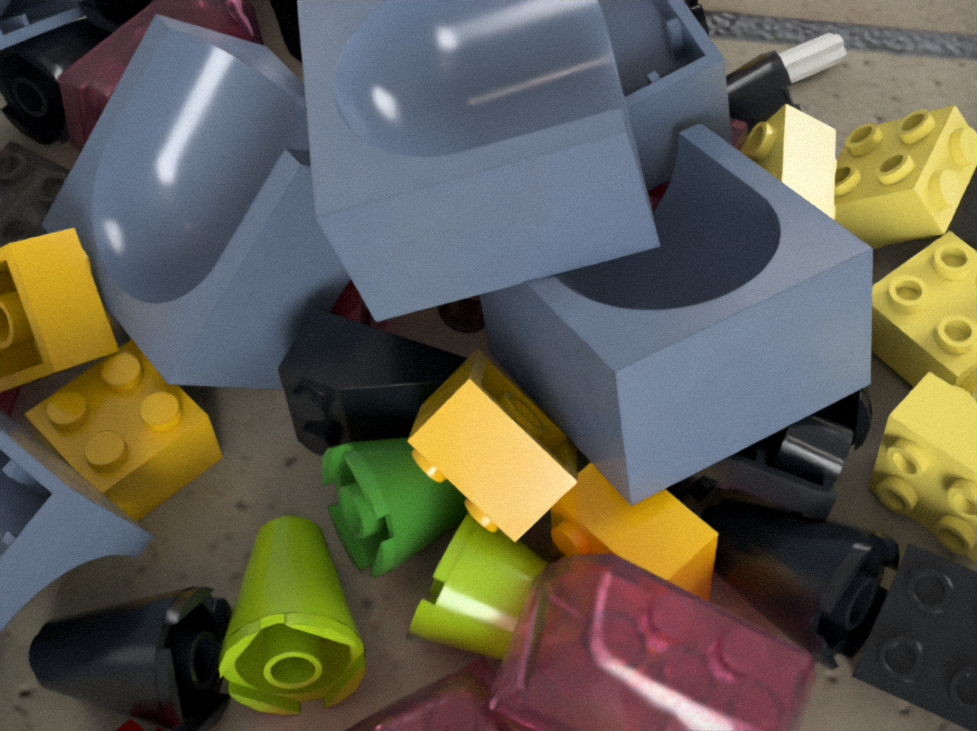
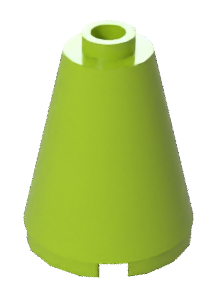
[409,512,617,680]
[219,515,366,715]

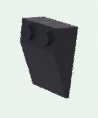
[278,308,468,456]

